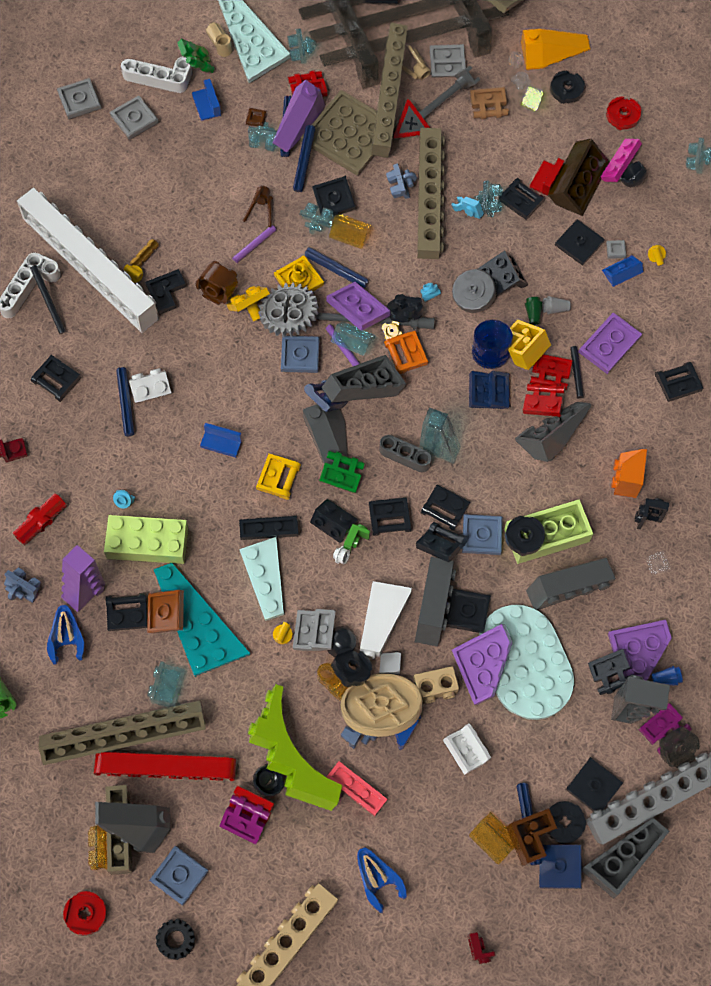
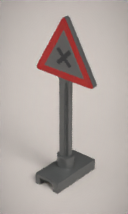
[392,66,480,139]

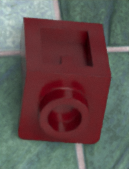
[0,438,28,463]
[467,932,496,964]

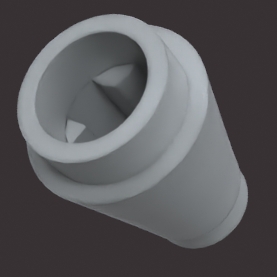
[542,296,570,314]

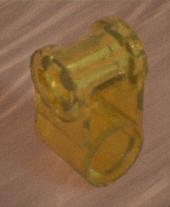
[317,663,348,701]

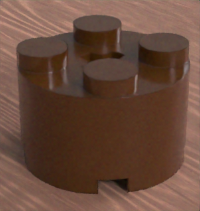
[195,261,238,305]

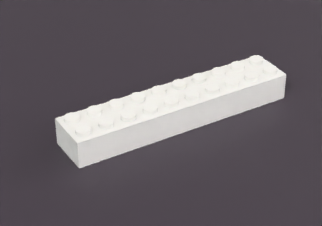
[17,188,158,333]

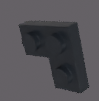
[145,269,186,315]

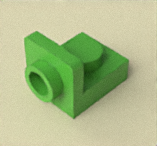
[343,524,370,552]

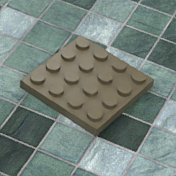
[301,90,397,176]

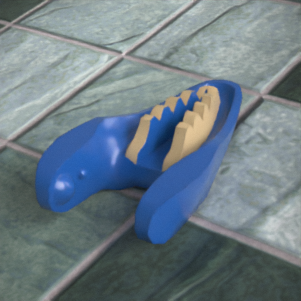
[47,605,84,665]
[357,848,407,913]

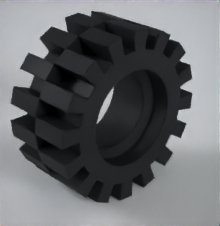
[156,919,195,960]

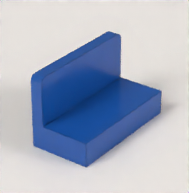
[192,79,221,121]
[200,423,242,458]

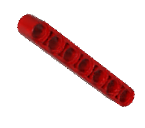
[93,752,237,781]

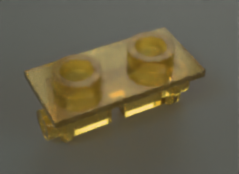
[88,825,107,870]

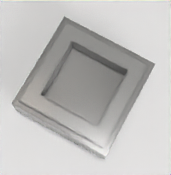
[606,240,626,259]

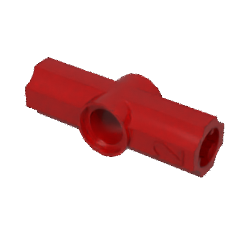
[12,493,67,546]

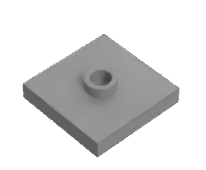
[57,78,101,119]
[110,96,159,140]

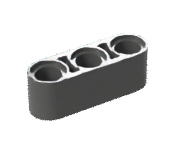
[379,435,432,472]

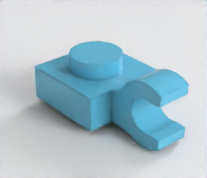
[451,197,484,219]

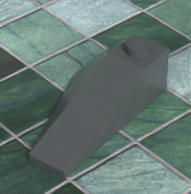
[515,402,591,462]

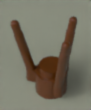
[243,186,273,227]

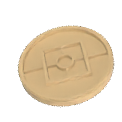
[341,674,422,737]

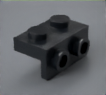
[634,498,669,529]
[310,499,358,543]

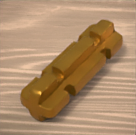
[130,239,159,267]

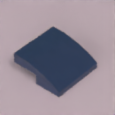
[469,371,509,409]

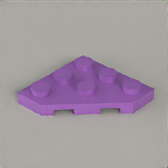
[608,620,671,681]
[452,624,513,705]

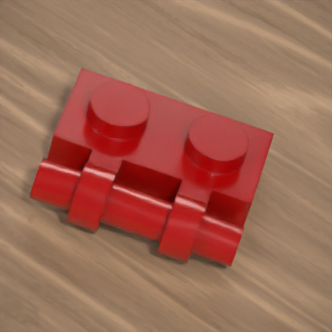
[288,70,328,97]
[530,354,572,391]
[523,382,565,417]

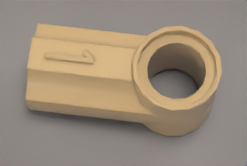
[206,22,232,57]

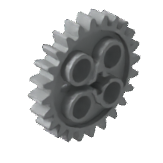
[258,283,319,337]

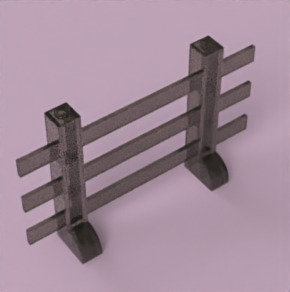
[298,0,510,89]

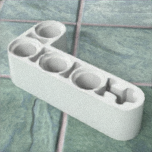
[121,57,192,93]
[0,253,61,318]

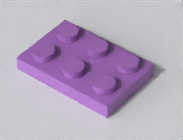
[327,282,390,331]
[578,313,642,374]

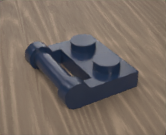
[304,380,348,412]

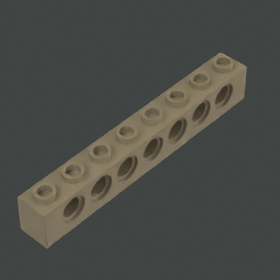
[370,23,408,158]
[417,128,445,259]
[38,701,206,765]

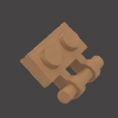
[470,87,508,120]

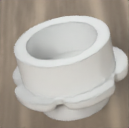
[333,546,350,564]

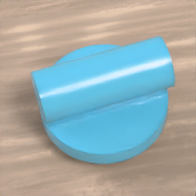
[420,283,441,302]
[113,490,135,509]

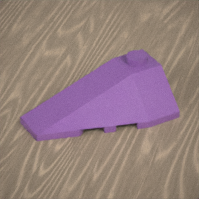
[272,80,325,152]

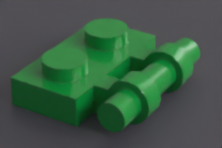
[177,38,215,73]
[319,451,365,493]

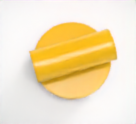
[648,245,666,266]
[123,264,143,283]
[273,622,293,644]

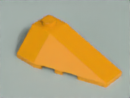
[521,29,590,70]

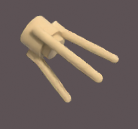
[402,45,431,80]

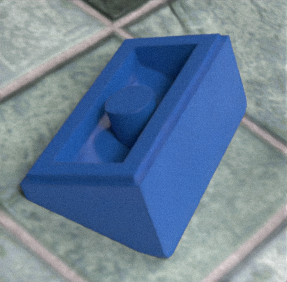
[602,255,643,287]

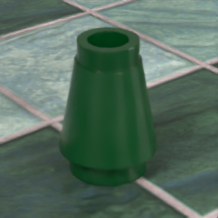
[525,297,543,325]

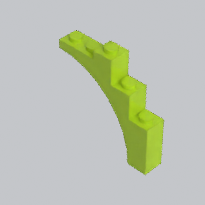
[248,684,342,811]

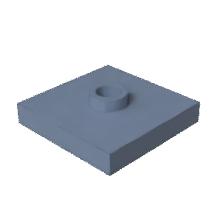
[281,336,319,373]
[462,514,502,555]
[149,846,209,906]

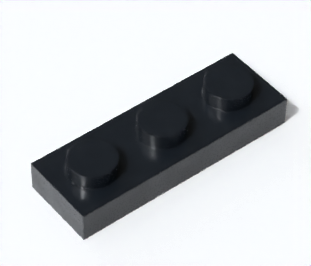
[239,516,298,540]

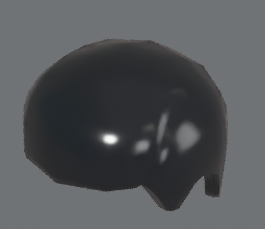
[620,161,647,187]
[327,626,357,657]
[253,764,285,797]

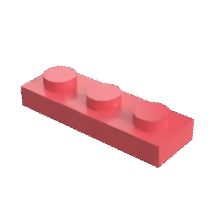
[326,761,388,817]

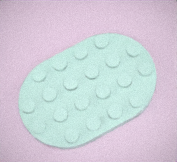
[479,605,574,720]

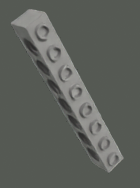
[586,752,711,845]

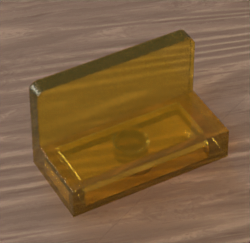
[329,214,372,249]
[469,812,514,865]

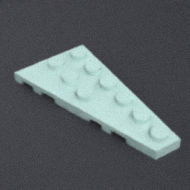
[218,0,290,83]

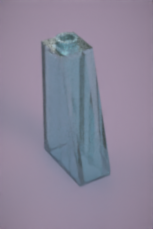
[419,407,461,464]

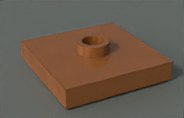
[147,590,184,633]

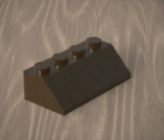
[548,138,610,216]

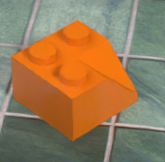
[611,449,647,498]

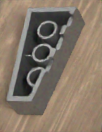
[322,355,406,402]
[414,557,456,647]
[526,558,616,611]
[611,676,670,724]
[582,818,670,899]

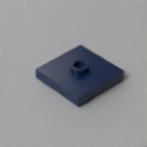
[539,845,582,889]

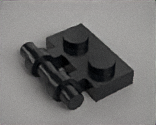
[588,649,636,695]

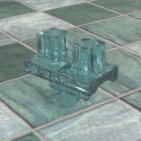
[288,28,316,64]
[248,122,277,151]
[686,138,711,174]
[473,180,503,217]
[299,202,334,235]

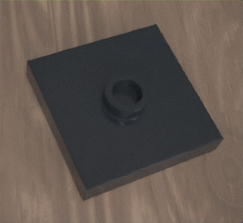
[312,176,356,219]
[555,219,605,266]
[446,589,491,634]
[565,757,623,812]

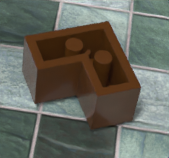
[506,808,557,867]

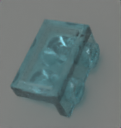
[331,321,375,355]
[147,661,185,707]

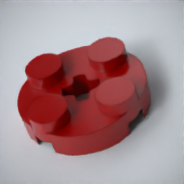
[606,96,641,130]
[63,891,107,936]

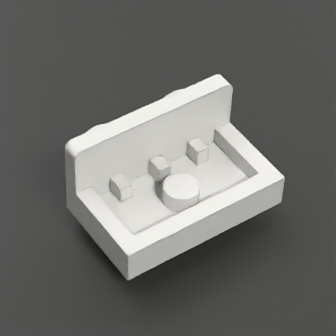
[129,368,171,403]
[443,724,491,775]

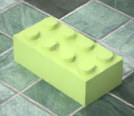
[504,500,593,564]
[104,515,188,564]

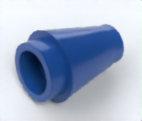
[652,666,683,686]

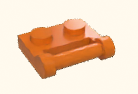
[384,330,428,374]

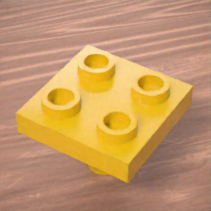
[274,255,324,299]
[226,285,270,321]

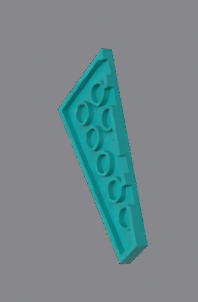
[153,563,251,677]

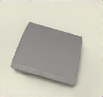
[429,45,466,77]
[293,609,336,651]

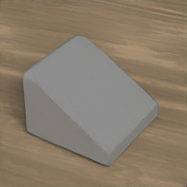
[379,652,401,675]

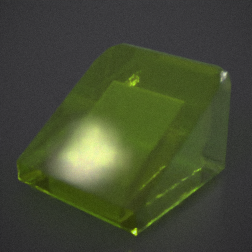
[520,86,544,112]

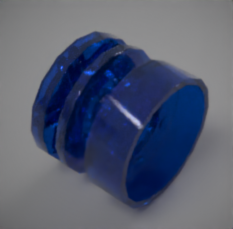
[471,319,513,369]

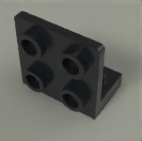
[477,250,528,298]

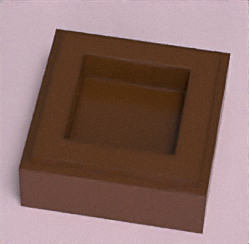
[246,108,266,128]

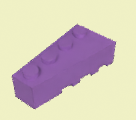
[61,545,105,612]

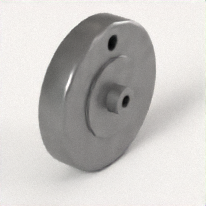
[452,269,496,313]

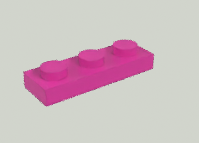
[601,139,642,182]

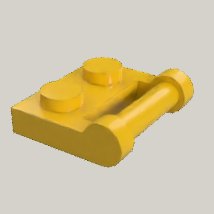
[256,453,301,500]

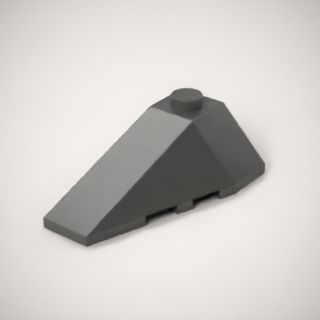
[303,404,348,470]
[95,802,171,853]

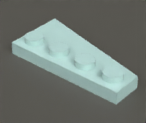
[239,537,284,621]

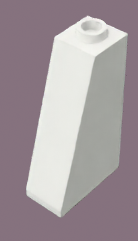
[360,581,412,659]

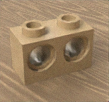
[413,666,459,704]

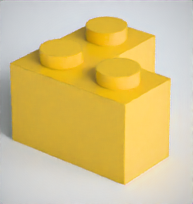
[506,319,551,370]

